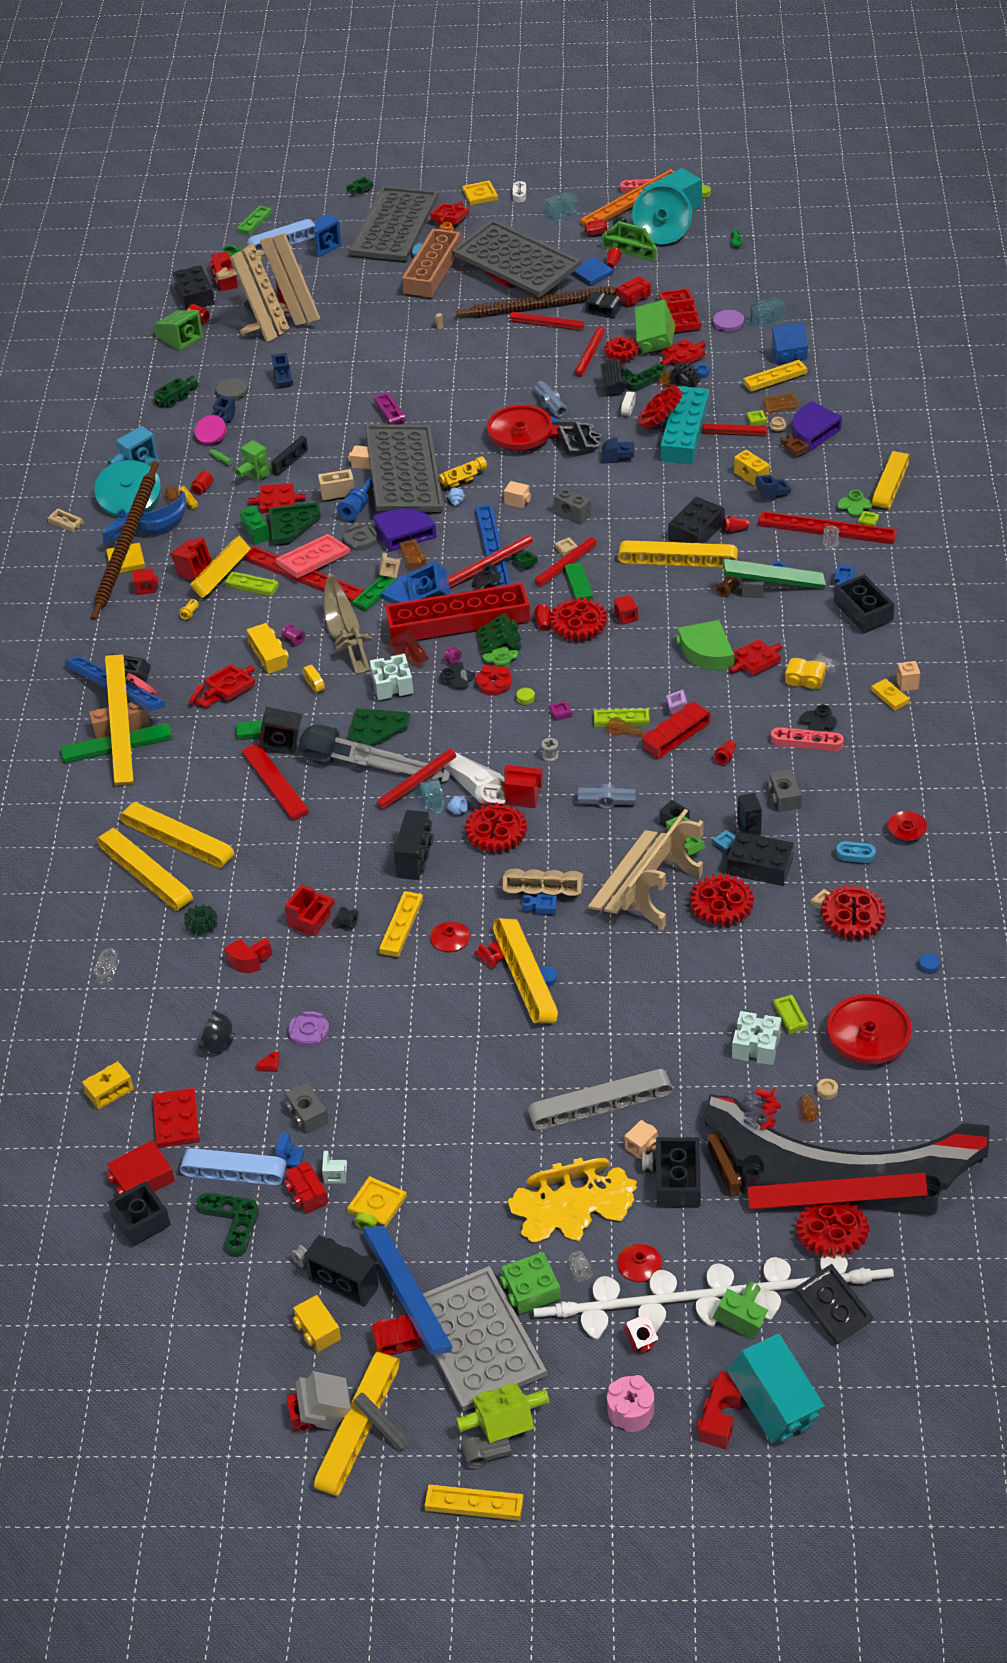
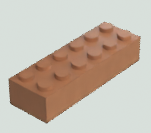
[402,228,462,298]

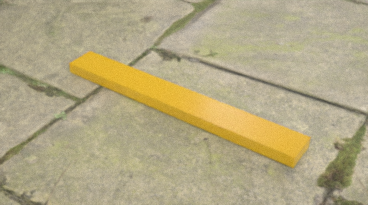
[105,655,134,786]

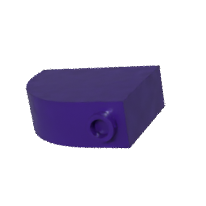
[793,401,842,452]
[373,509,437,552]

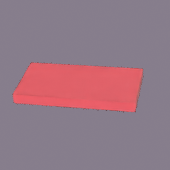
[275,534,350,578]

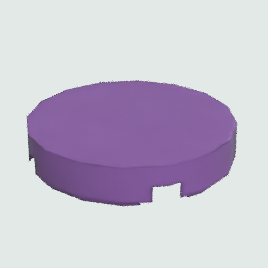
[713,310,744,333]
[288,1011,329,1047]

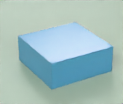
[713,830,735,855]

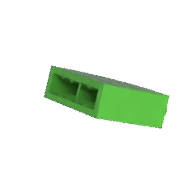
[675,620,734,670]

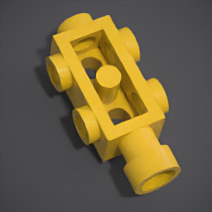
[438,456,487,488]

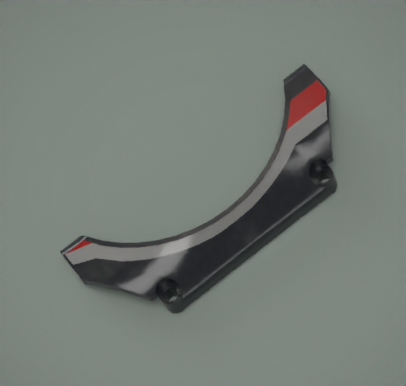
[705,1094,990,1215]

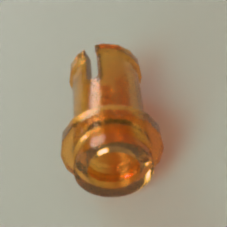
[165,486,178,504]
[799,1094,819,1122]

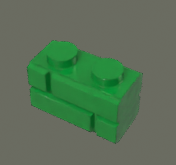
[239,506,270,544]

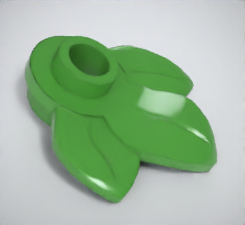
[838,490,872,516]
[483,645,518,667]

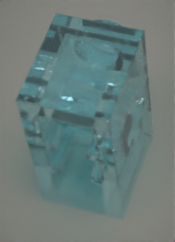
[544,191,579,220]
[750,296,786,328]

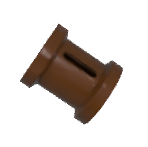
[716,576,738,597]

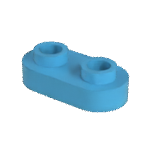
[836,841,876,863]

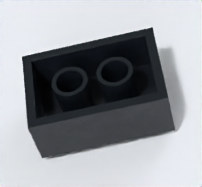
[172,266,215,310]
[668,496,725,544]
[834,574,895,632]
[394,810,434,880]
[727,831,794,886]
[656,1137,701,1206]
[304,1235,379,1307]

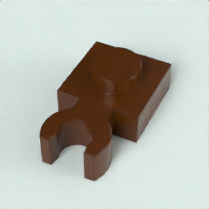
[780,433,809,457]

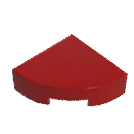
[256,1051,280,1072]

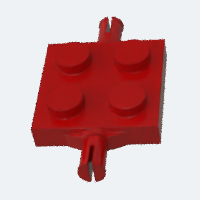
[430,201,469,225]
[660,339,706,366]
[249,483,306,514]
[729,639,782,676]
[204,664,255,701]

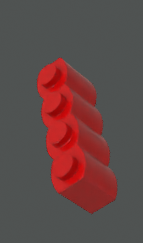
[642,702,710,759]

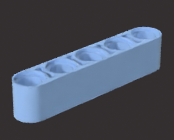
[247,219,315,252]
[180,1148,287,1185]

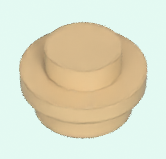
[770,417,786,432]

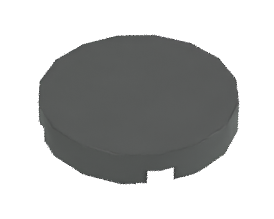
[216,378,248,401]
[343,524,377,550]

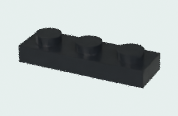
[271,436,308,476]

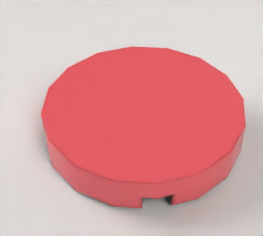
[125,673,158,696]

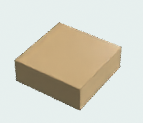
[555,537,577,557]

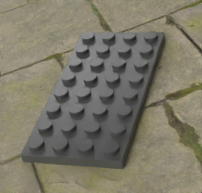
[349,186,438,261]
[452,219,581,297]
[365,424,443,512]

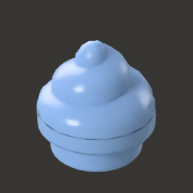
[448,488,465,506]
[447,796,467,815]

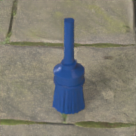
[336,476,372,521]

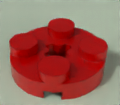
[476,665,512,696]

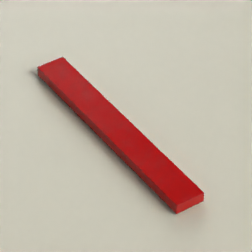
[758,511,897,545]
[243,546,364,604]
[748,1173,927,1209]

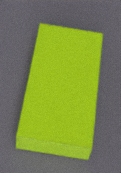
[773,995,808,1034]

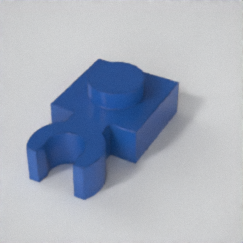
[835,565,855,585]
[522,894,557,914]

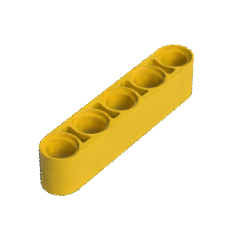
[872,451,910,509]
[190,535,251,598]

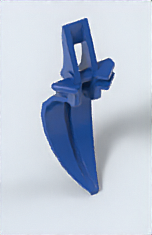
[102,490,187,545]

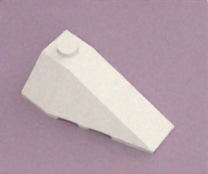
[444,752,505,799]

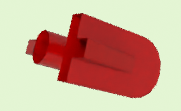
[189,684,221,708]
[474,942,505,969]

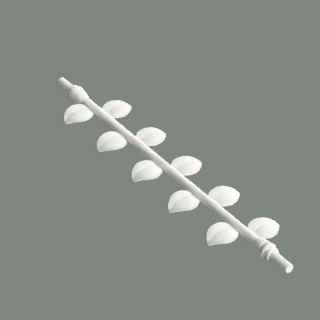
[534,1254,894,1340]

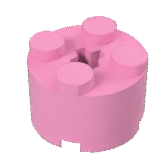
[607,1375,654,1432]

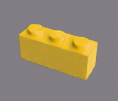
[247,623,289,674]

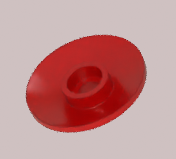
[888,811,927,841]
[430,921,470,953]
[618,1244,662,1283]

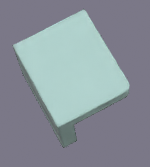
[322,1151,347,1184]

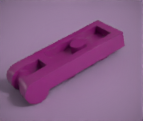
[374,392,406,425]

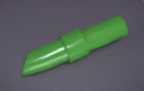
[210,449,233,465]

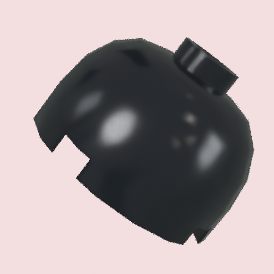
[199,1010,235,1053]

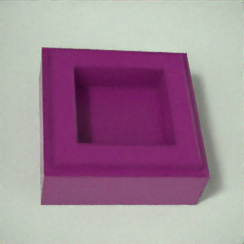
[549,701,572,721]

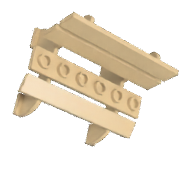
[216,233,320,342]
[588,809,704,931]

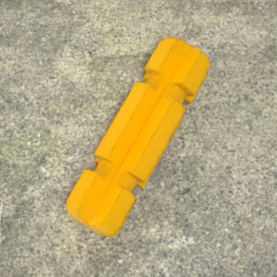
[178,486,198,509]

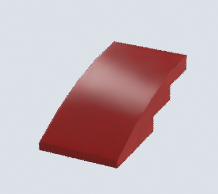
[658,288,701,332]

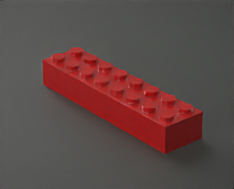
[385,582,531,644]

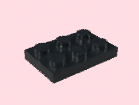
[795,1263,874,1345]

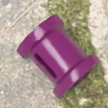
[281,624,305,646]

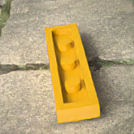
[743,360,807,392]
[379,891,423,957]
[425,1485,524,1521]

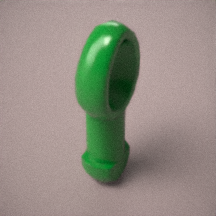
[731,229,743,248]
[222,245,244,256]

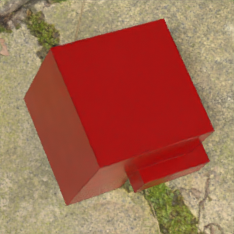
[170,537,212,581]
[504,765,543,808]
[285,885,335,937]

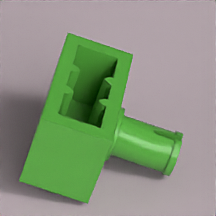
[235,440,270,482]
[712,1282,768,1340]

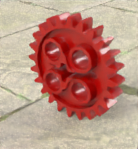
[637,385,683,429]
[550,597,607,642]
[465,802,527,853]
[690,873,754,927]
[820,884,886,941]
[796,1202,869,1259]

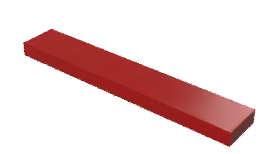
[242,743,309,821]

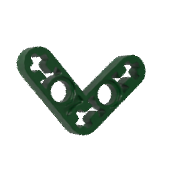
[620,363,667,391]
[197,1193,259,1257]

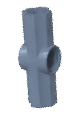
[534,381,568,418]
[578,784,636,809]

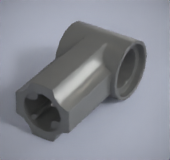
[461,1437,511,1469]

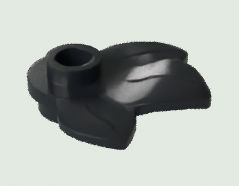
[471,564,501,590]
[440,662,476,688]
[800,704,837,732]

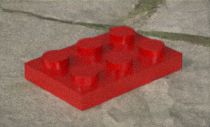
[153,1088,200,1149]

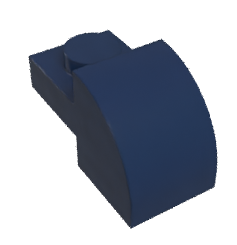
[271,353,293,387]
[211,395,235,424]
[601,437,634,464]
[755,475,792,501]

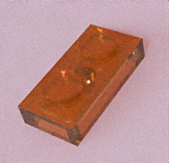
[763,393,799,412]
[399,539,427,569]

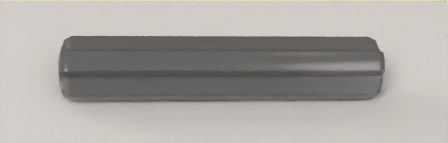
[353,1392,409,1451]

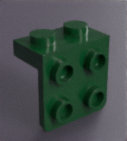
[476,613,522,654]

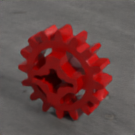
[604,336,638,362]

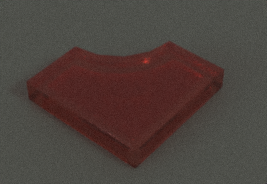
[388,629,429,665]

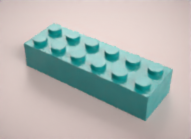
[661,386,709,464]

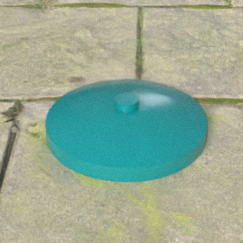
[632,184,692,245]
[94,460,161,517]

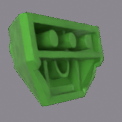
[602,221,657,262]

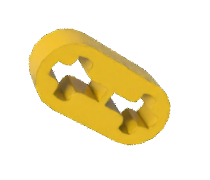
[302,665,325,693]

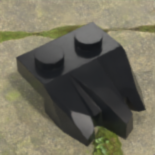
[557,422,602,455]

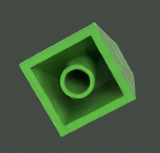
[635,299,675,354]
[154,310,203,351]

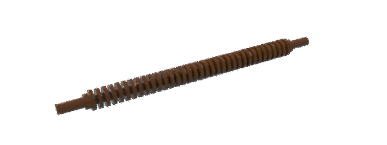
[456,285,616,317]
[90,461,159,620]

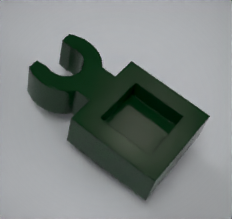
[346,176,373,195]
[511,549,538,568]

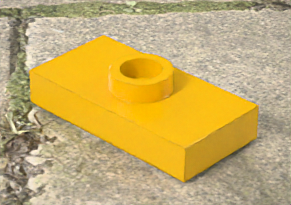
[871,679,910,711]

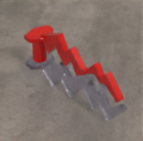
[743,1083,781,1130]

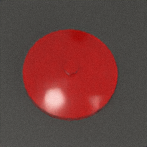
[487,405,552,450]
[827,994,912,1064]

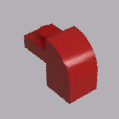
[224,937,272,973]

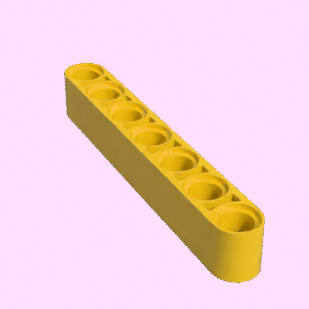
[618,541,738,568]
[120,802,235,868]
[97,828,193,911]
[493,918,558,1024]
[314,1352,400,1496]

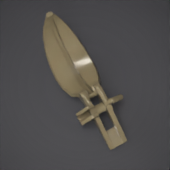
[324,574,372,675]

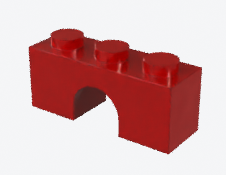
[209,251,238,291]
[696,1371,744,1450]

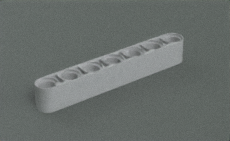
[528,1069,673,1130]

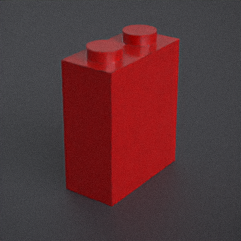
[106,1140,175,1195]

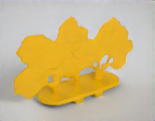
[508,1158,637,1242]

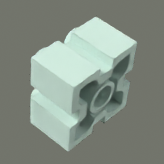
[370,654,414,700]
[732,1011,781,1065]

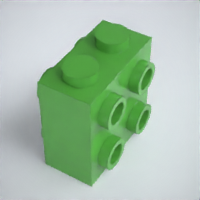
[500,1252,561,1314]

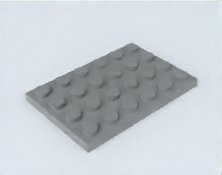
[423,1266,547,1412]

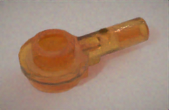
[659,370,672,385]
[607,717,644,737]

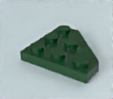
[269,502,321,545]
[347,708,410,746]

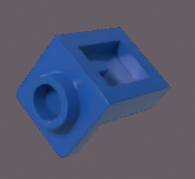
[275,1132,304,1167]

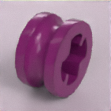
[444,646,462,664]

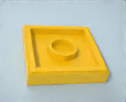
[462,181,498,206]
[106,543,145,573]
[347,1176,407,1228]

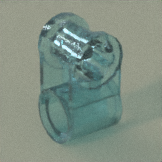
[419,778,445,813]

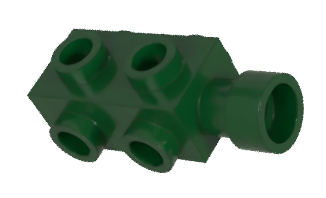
[154,375,199,408]

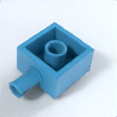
[107,426,158,466]

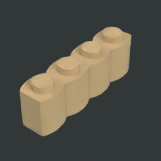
[503,869,583,896]

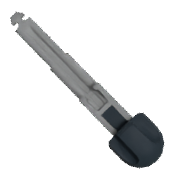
[300,725,450,782]

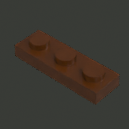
[708,1133,742,1198]

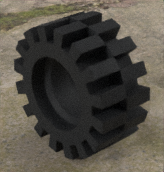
[669,361,701,388]

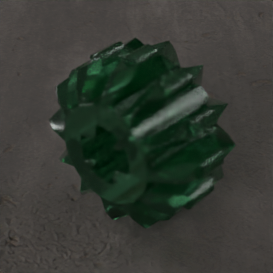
[184,903,218,937]

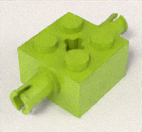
[456,1383,550,1443]

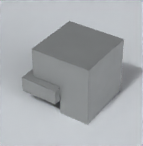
[295,1371,351,1430]

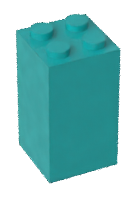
[643,168,702,210]
[727,1334,825,1443]

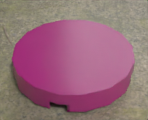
[195,415,227,446]

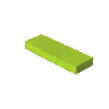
[225,572,279,597]
[594,708,650,727]

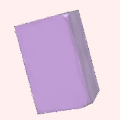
[666,690,687,714]

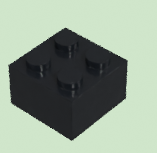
[258,707,302,755]
[108,1181,171,1246]

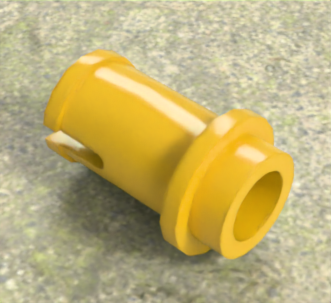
[180,599,199,620]

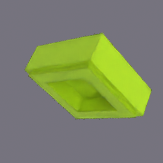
[747,410,767,426]
[858,511,879,526]

